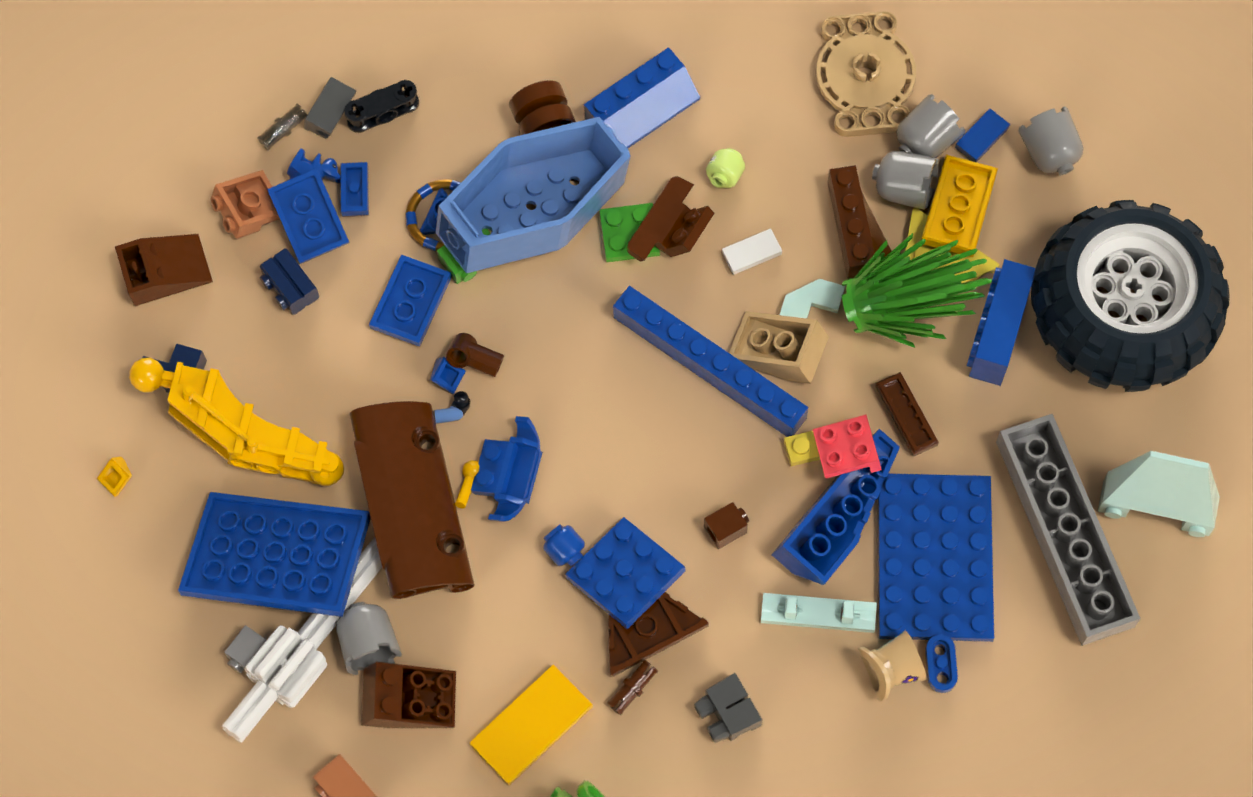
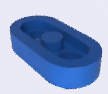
[925,634,958,693]

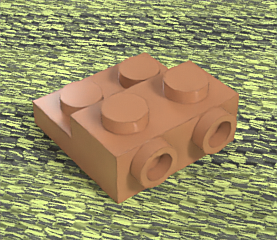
[210,170,280,239]

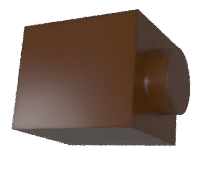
[704,502,749,550]

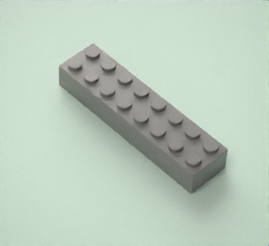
[996,414,1141,646]

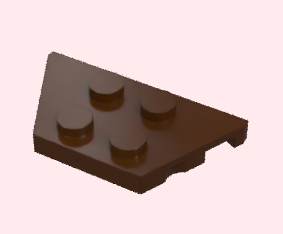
[608,592,709,677]

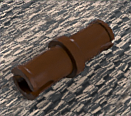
[607,660,658,715]

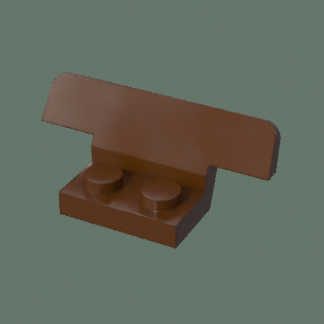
[627,176,715,262]

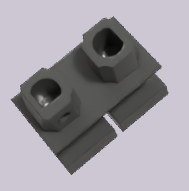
[694,673,762,743]

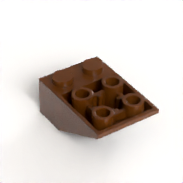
[115,234,213,306]
[361,662,456,728]

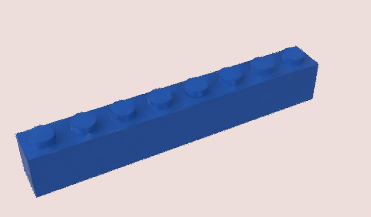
[613,285,809,437]

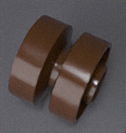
[509,80,576,135]

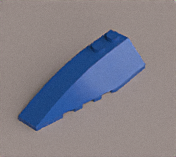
[771,429,900,585]

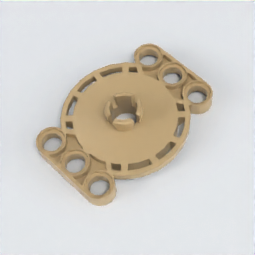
[816,11,916,137]

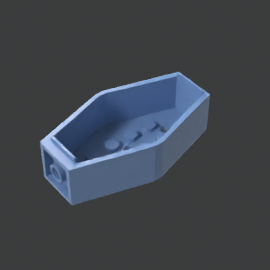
[435,117,631,273]

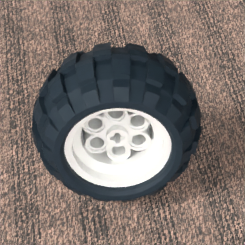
[1031,200,1230,392]

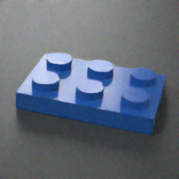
[267,168,350,264]
[369,254,452,347]

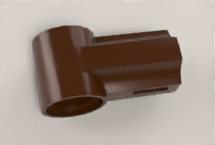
[446,333,504,377]

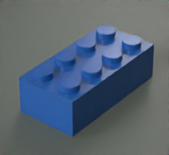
[967,259,1036,386]

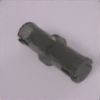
[257,104,307,150]

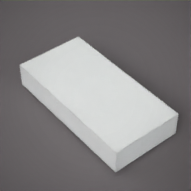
[722,229,782,275]

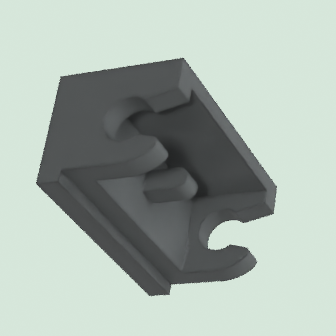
[304,77,356,139]

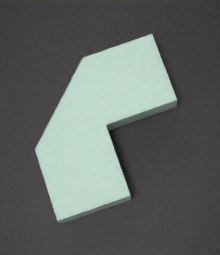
[780,279,845,319]

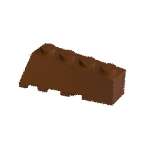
[827,165,891,280]

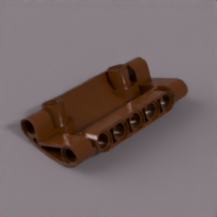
[350,401,475,599]

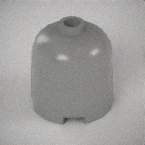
[897,94,965,158]
[1018,107,1084,175]
[872,151,939,209]
[336,602,402,675]

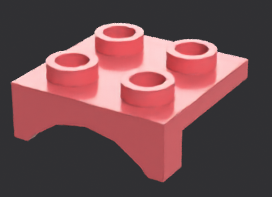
[812,414,882,479]

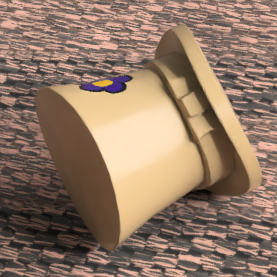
[858,631,926,701]

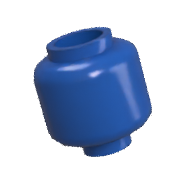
[543,524,585,566]

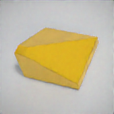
[97,457,132,497]

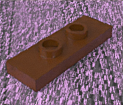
[875,372,939,457]

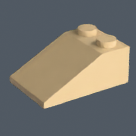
[729,311,829,384]

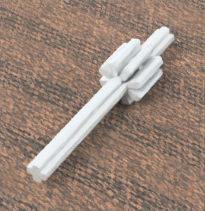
[222,537,382,743]

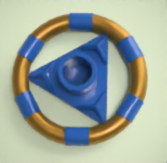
[405,179,461,251]

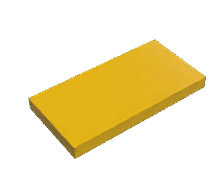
[921,155,998,258]
[469,664,593,786]

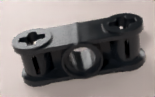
[344,80,419,133]

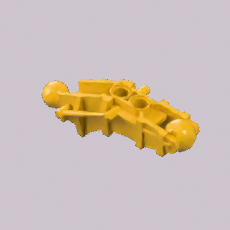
[129,358,344,486]

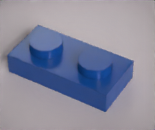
[341,162,369,216]

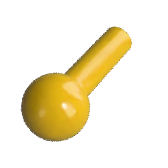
[455,460,479,509]

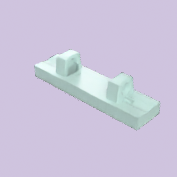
[761,593,877,633]

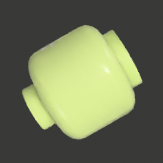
[706,148,745,188]

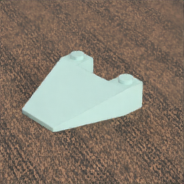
[1098,451,1220,537]

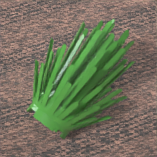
[842,233,992,348]

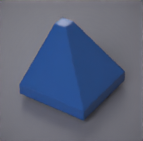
[430,357,466,394]

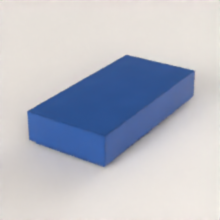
[955,109,1010,163]

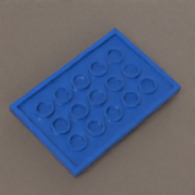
[878,473,994,642]
[178,492,371,617]

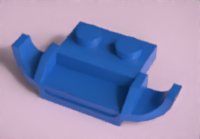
[471,416,543,522]

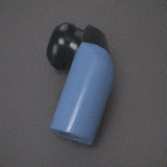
[434,391,471,424]

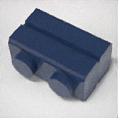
[260,249,320,315]

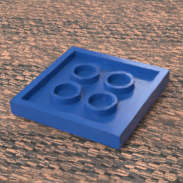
[565,517,686,629]

